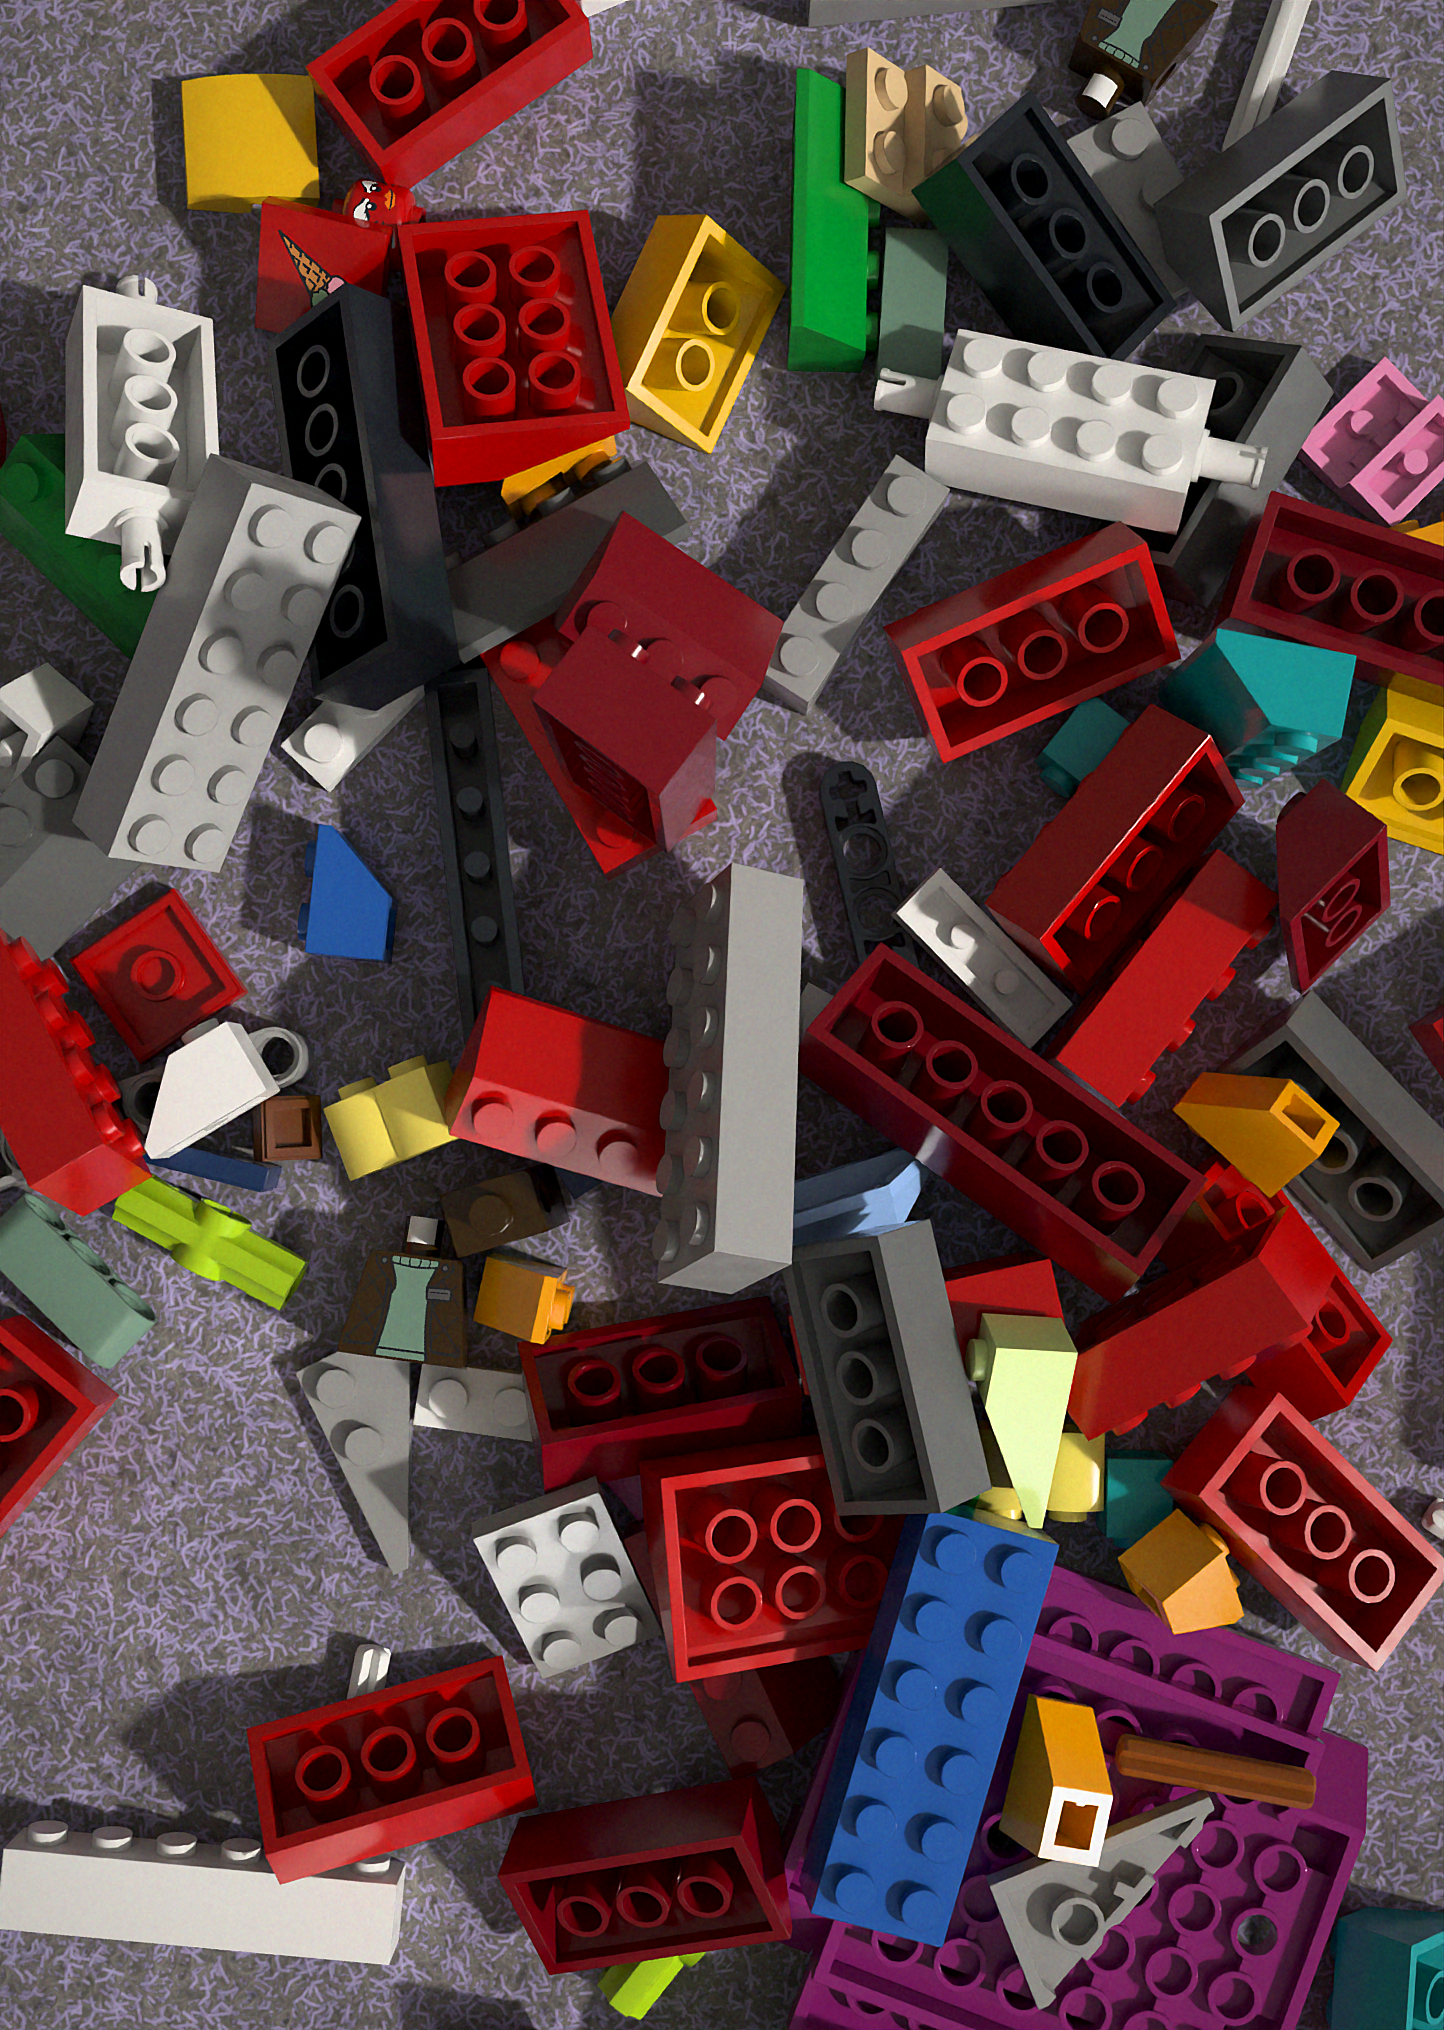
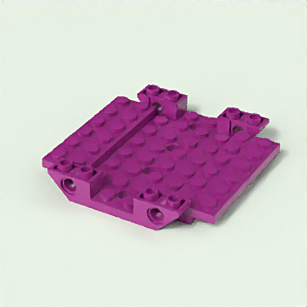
[777,1561,1368,2030]

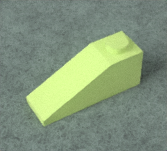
[965,1313,1078,1528]

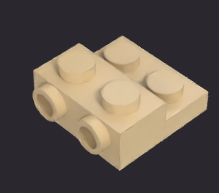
[844,47,968,223]

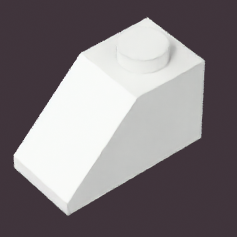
[0,663,94,795]
[144,1018,280,1159]

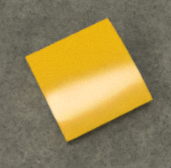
[180,74,320,213]

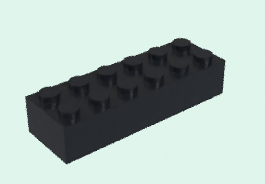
[266,282,460,711]

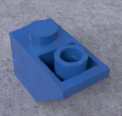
[297,824,398,964]

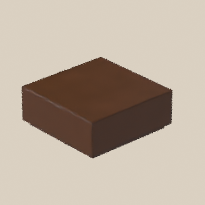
[252,1095,323,1162]

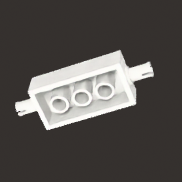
[65,275,219,592]
[874,329,1268,535]

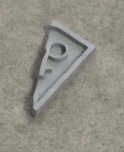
[295,1352,413,1576]
[986,1790,1215,2010]

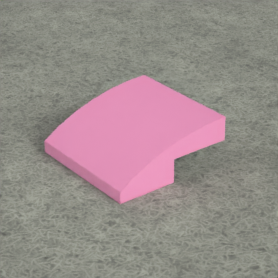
[1297,357,1444,528]

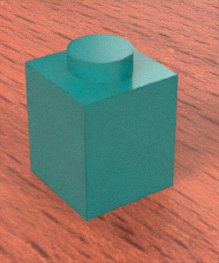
[1033,697,1131,798]
[1096,1449,1173,1549]

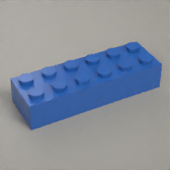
[799,1504,1060,1948]

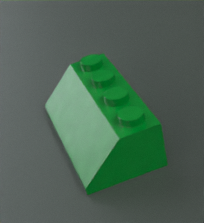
[787,68,880,373]
[0,433,171,661]

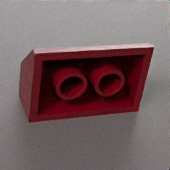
[550,510,784,741]
[1275,778,1391,995]

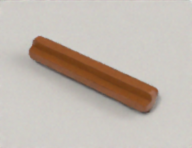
[1115,1734,1316,1810]

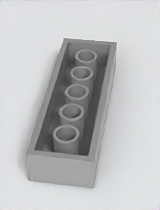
[72,453,362,873]
[652,862,804,1294]

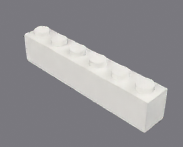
[0,1820,406,1965]

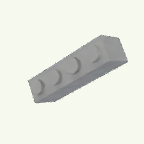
[761,454,950,716]

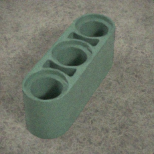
[873,226,949,409]
[0,1193,158,1369]

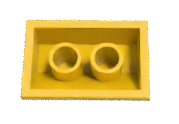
[610,214,787,455]
[1340,687,1444,855]

